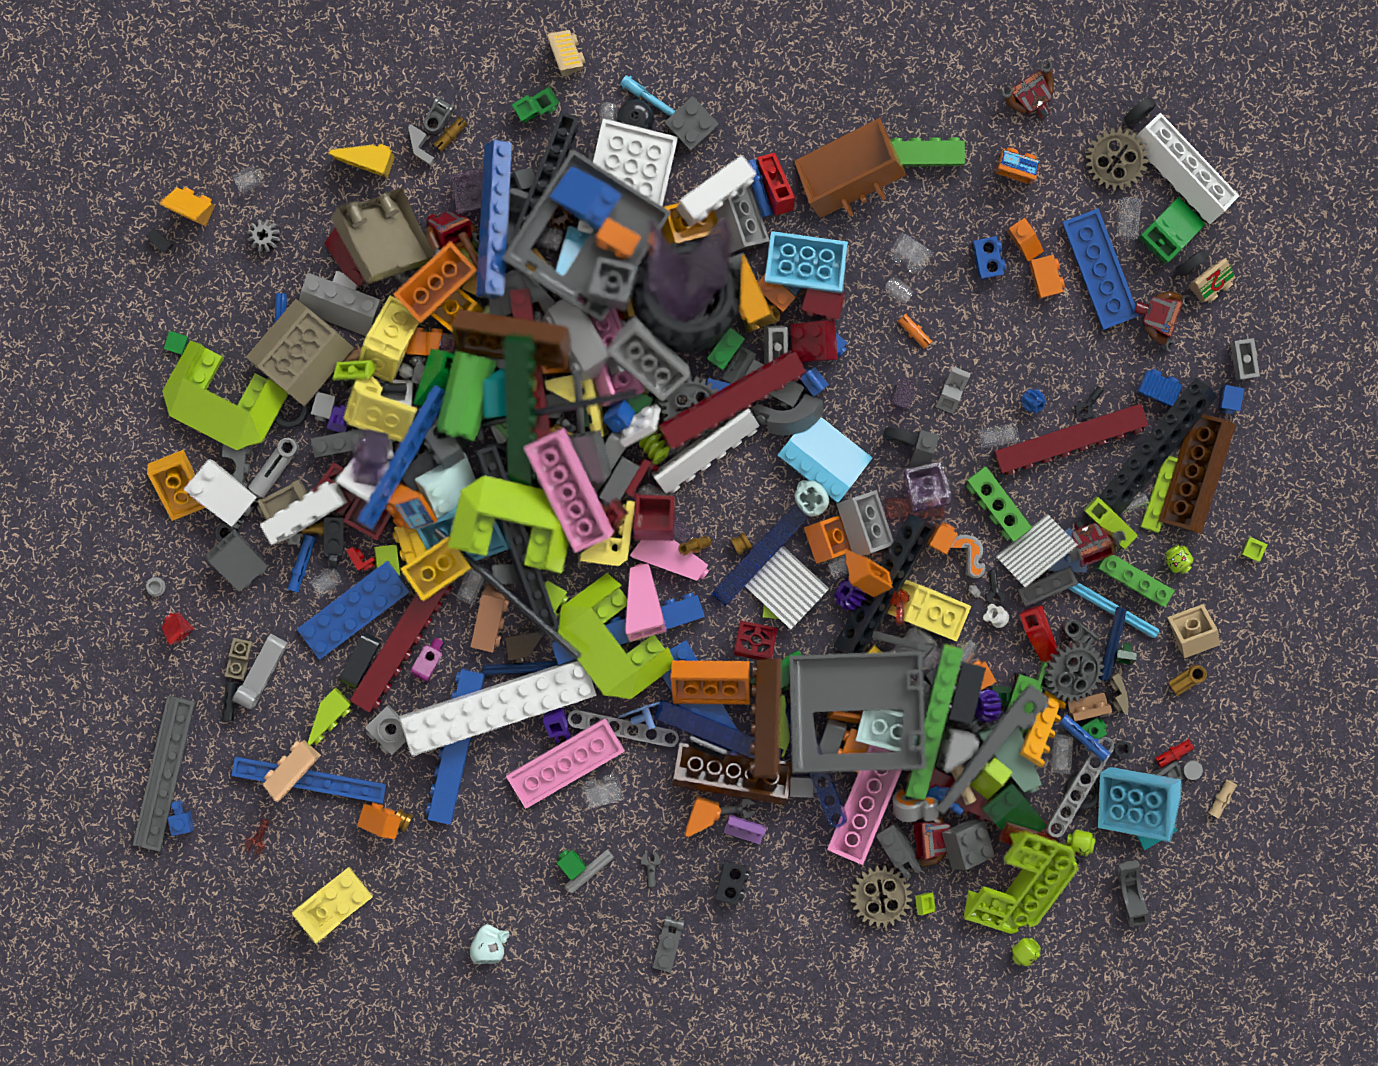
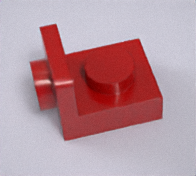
[346,547,376,572]

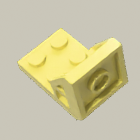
[359,296,420,383]
[344,375,417,442]
[545,375,608,437]
[580,501,636,566]
[887,580,971,641]
[292,867,373,943]

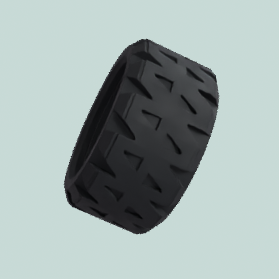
[633,241,740,354]

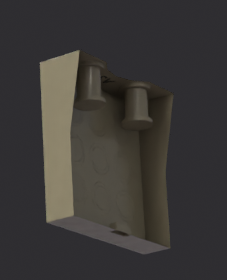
[331,188,435,283]

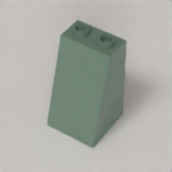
[976,724,1042,793]

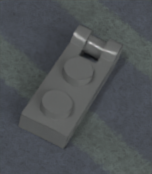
[652,916,685,973]

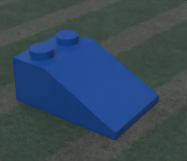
[549,166,622,231]

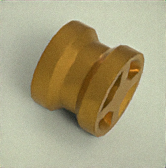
[731,532,753,556]
[396,808,413,832]

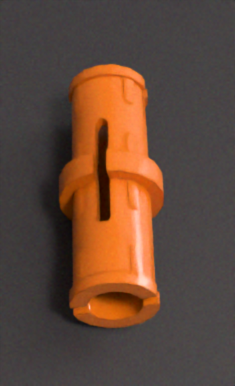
[897,314,932,349]

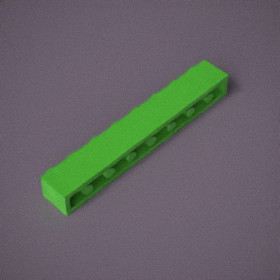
[905,643,964,800]

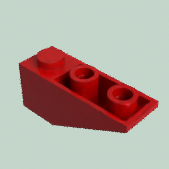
[1019,605,1057,662]

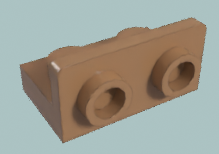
[1067,693,1112,721]

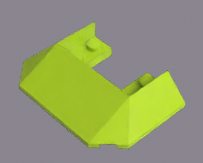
[162,341,289,451]
[448,476,569,573]
[557,573,674,700]
[964,832,1078,934]

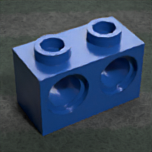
[972,236,1006,280]

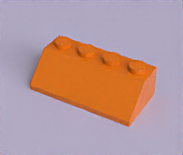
[393,241,478,324]
[671,660,750,704]

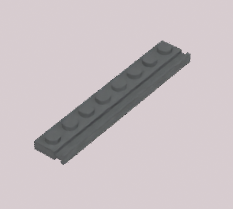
[133,695,196,852]

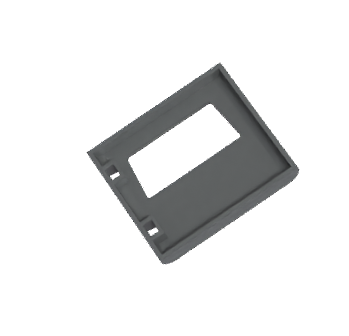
[502,149,671,323]
[789,651,926,773]

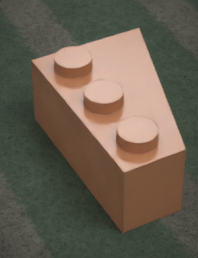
[471,582,510,653]

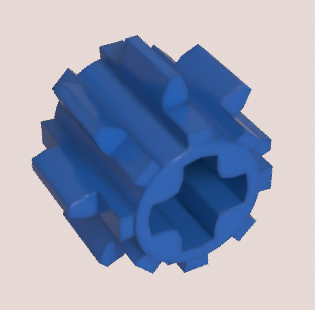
[1021,389,1047,414]

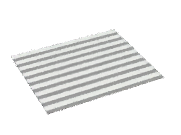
[996,514,1078,587]
[745,546,829,629]

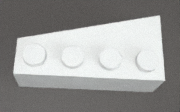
[676,155,756,227]
[260,482,348,545]

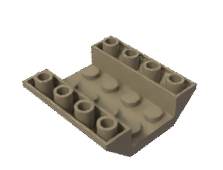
[246,299,354,407]

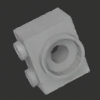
[365,705,406,755]

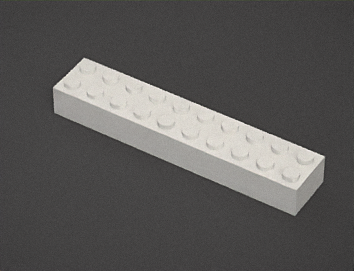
[399,659,596,756]

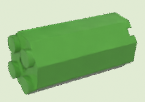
[437,351,496,440]

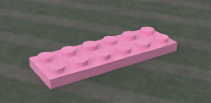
[506,718,625,809]

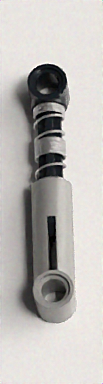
[215,438,299,541]

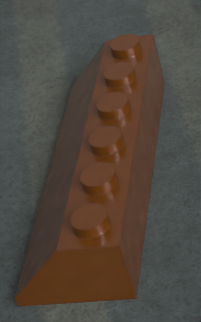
[451,309,571,370]
[1158,414,1236,534]
[750,658,781,779]
[672,743,793,805]

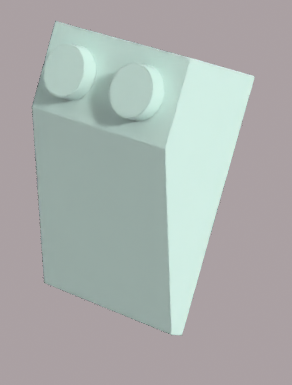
[414,452,476,518]
[856,709,919,752]

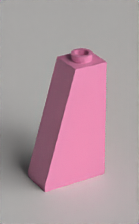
[630,540,709,580]
[626,563,667,642]

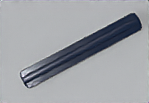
[1099,607,1127,681]
[483,661,558,676]

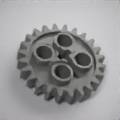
[661,376,718,439]
[1044,641,1104,702]

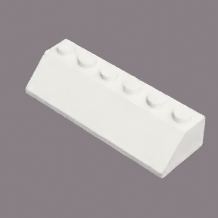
[1135,113,1239,224]
[651,409,759,494]

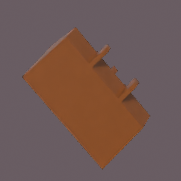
[794,117,906,218]

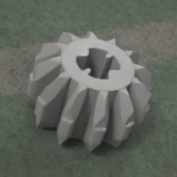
[247,219,280,252]

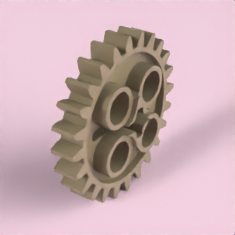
[1086,127,1149,190]
[850,865,912,928]

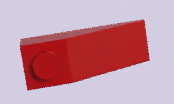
[757,153,795,216]
[161,612,194,645]

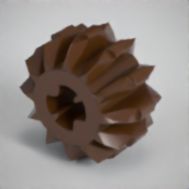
[547,205,575,231]

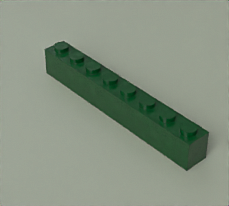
[504,333,538,487]

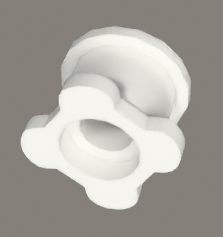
[983,604,1009,628]

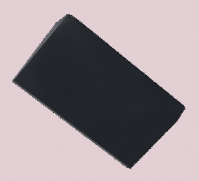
[689,733,729,760]

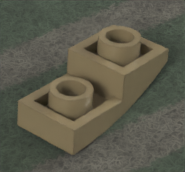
[225,638,252,682]
[1109,673,1128,714]

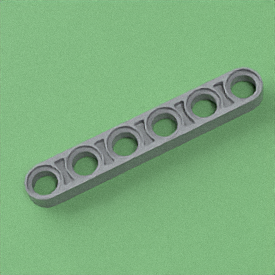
[568,710,679,747]
[1047,737,1114,837]

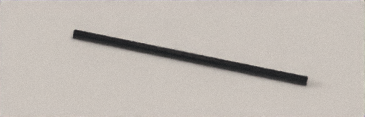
[480,389,637,428]
[433,528,582,660]

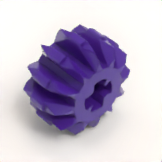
[833,578,867,610]
[975,689,1002,722]

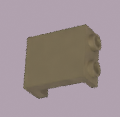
[257,480,308,520]

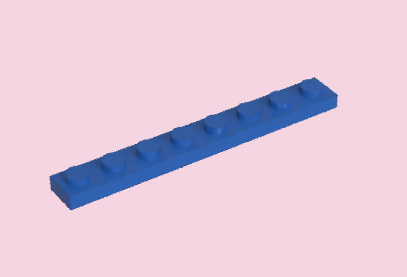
[357,386,445,529]
[231,756,387,804]

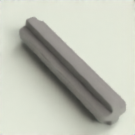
[565,850,614,893]

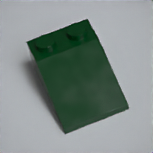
[980,782,1047,844]

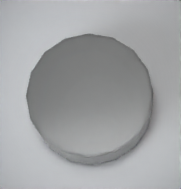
[1183,760,1203,780]

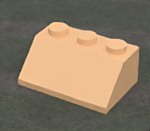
[263,740,321,802]

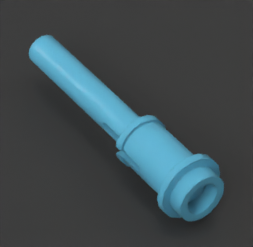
[620,75,676,116]

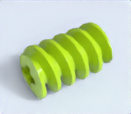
[636,428,671,465]

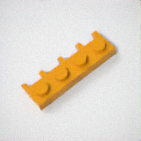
[1019,691,1066,767]

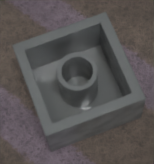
[664,96,719,153]
[588,257,637,311]
[942,819,995,870]

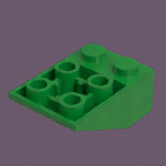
[1138,197,1205,264]
[413,349,455,413]

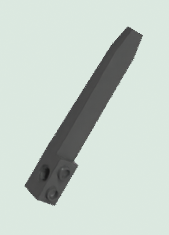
[937,684,1050,814]

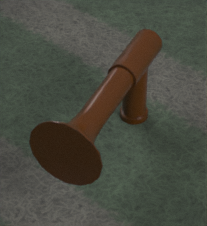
[454,232,478,271]

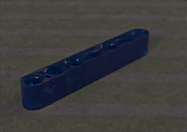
[711,503,810,606]
[654,700,784,761]
[785,702,848,828]

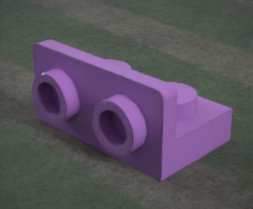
[724,814,767,844]

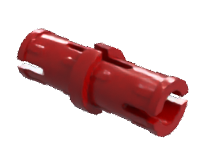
[1155,739,1194,768]

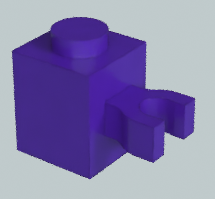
[327,404,350,433]
[543,707,570,743]

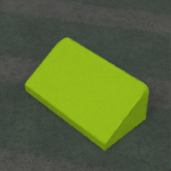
[333,360,376,380]
[374,545,400,576]

